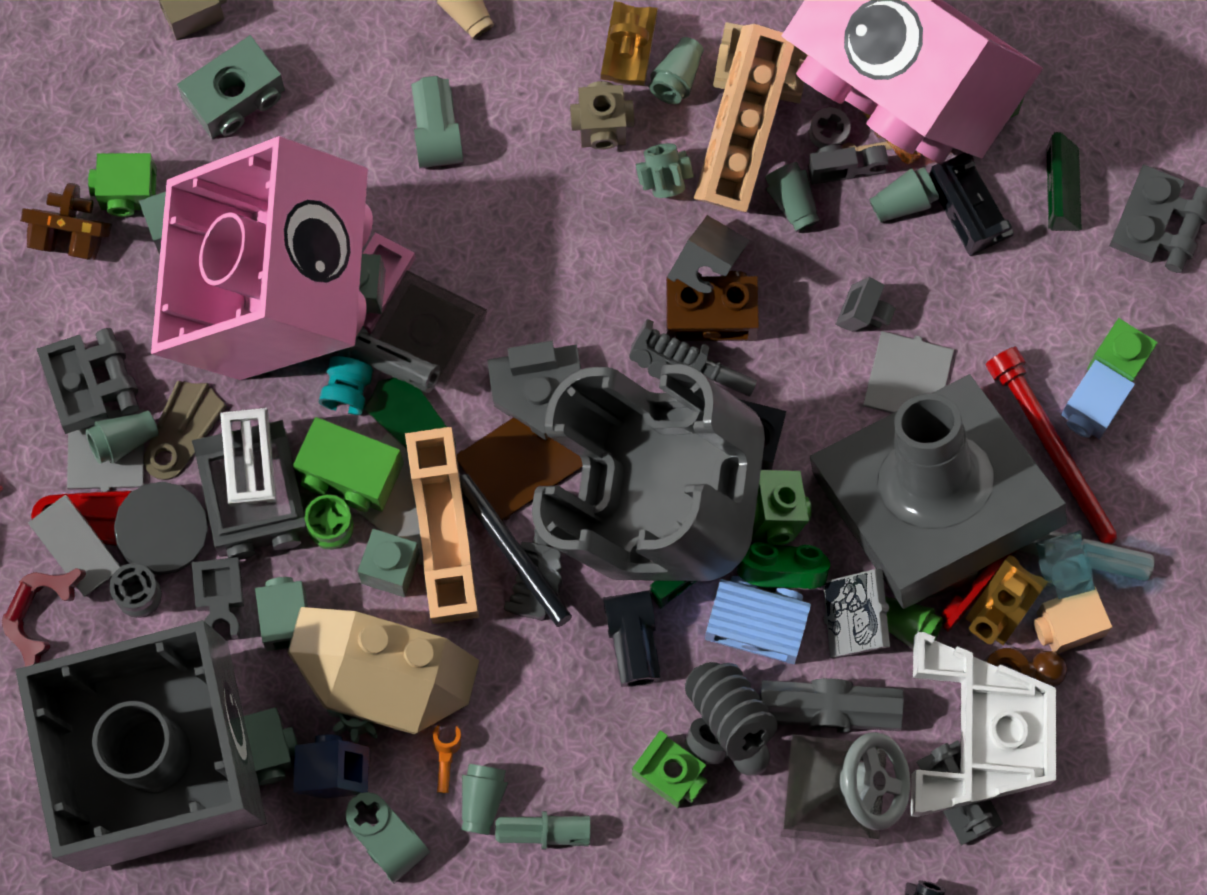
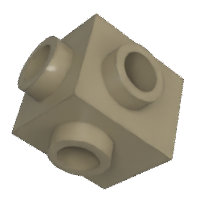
[570,81,634,150]

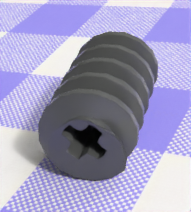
[685,662,777,761]

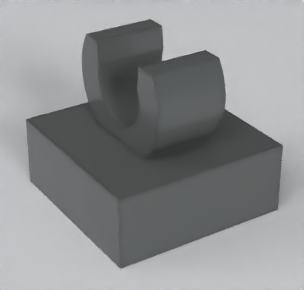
[835,277,896,332]

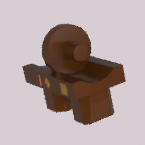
[20,183,112,260]

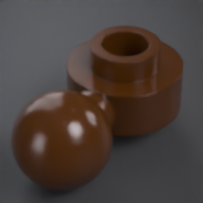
[984,648,1067,687]

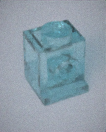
[1036,530,1095,599]

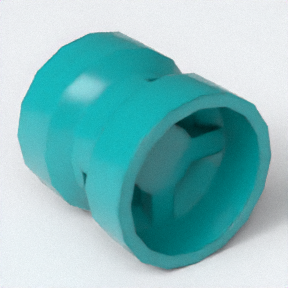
[318,356,374,415]

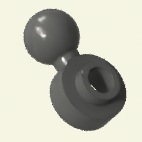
[684,718,770,776]

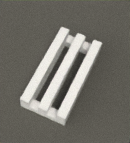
[220,408,276,507]

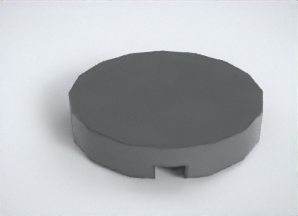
[114,482,208,575]

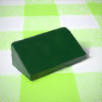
[1046,132,1082,231]

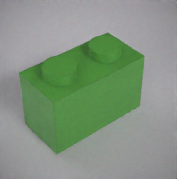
[293,417,404,512]

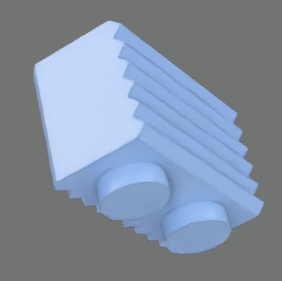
[705,576,811,665]

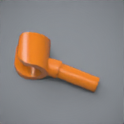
[433,724,461,793]

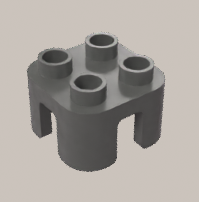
[532,364,765,581]

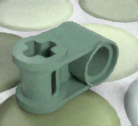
[346,792,430,884]

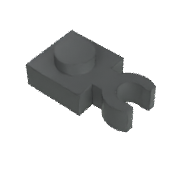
[808,145,888,185]
[192,557,244,639]

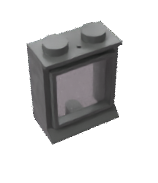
[192,420,310,560]

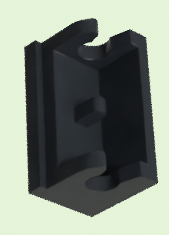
[929,153,1014,256]

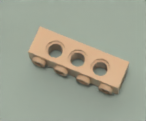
[694,24,794,212]

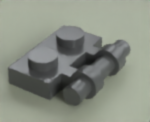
[1109,164,1207,273]
[37,328,139,434]

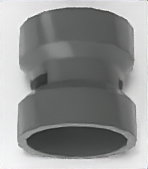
[109,563,162,618]

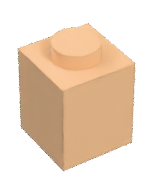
[1034,584,1112,653]

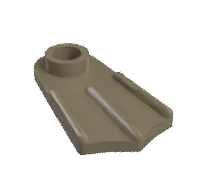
[144,381,227,480]

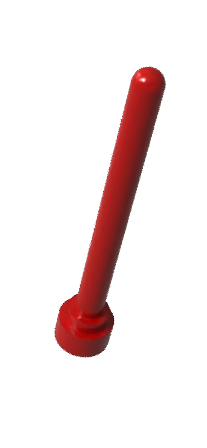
[985,346,1117,545]

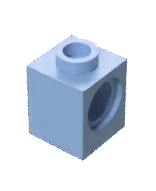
[1061,360,1135,439]

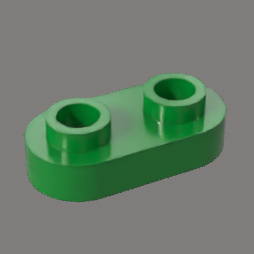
[736,542,830,589]

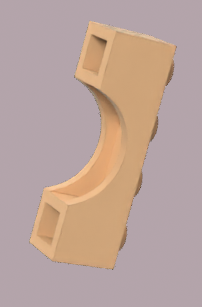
[405,427,479,624]

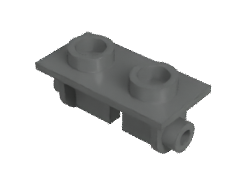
[916,741,1003,846]

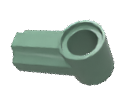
[411,76,464,169]

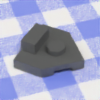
[487,340,581,440]

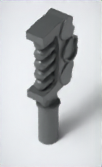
[629,319,757,397]
[504,529,562,621]

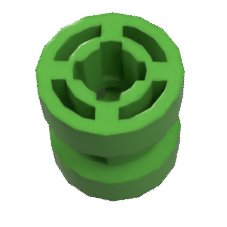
[304,494,354,550]

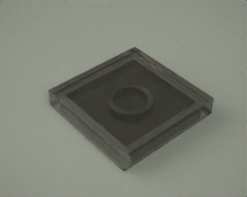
[370,270,487,390]

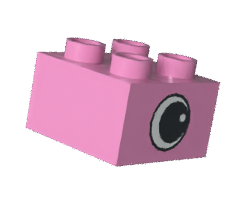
[782,0,1043,165]
[151,136,373,380]

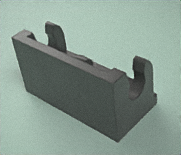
[667,215,750,293]

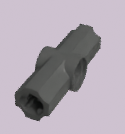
[760,678,904,733]

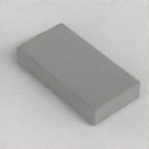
[28,495,121,597]

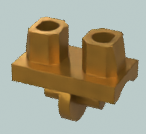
[601,1,658,86]
[965,555,1048,646]

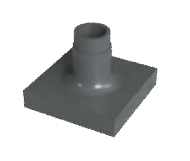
[810,374,1067,609]

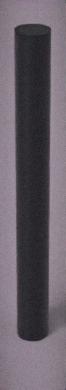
[460,474,572,627]

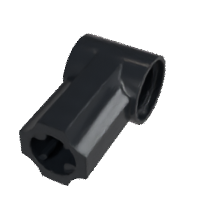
[603,590,660,687]

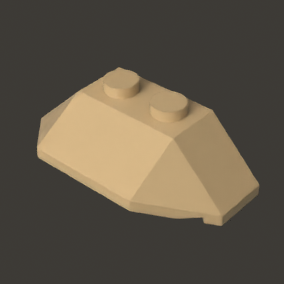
[288,607,479,735]

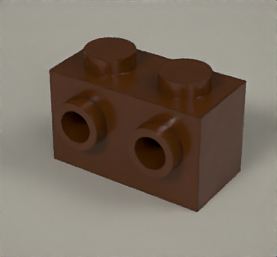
[666,271,759,341]

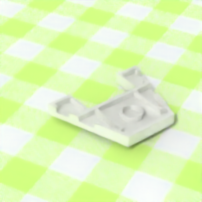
[911,632,1056,817]

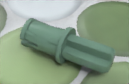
[495,811,590,850]

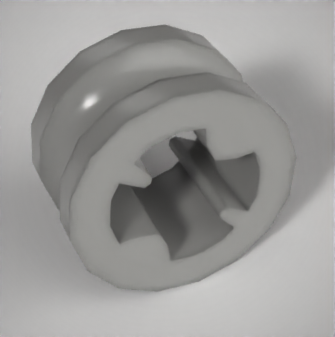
[809,107,851,148]

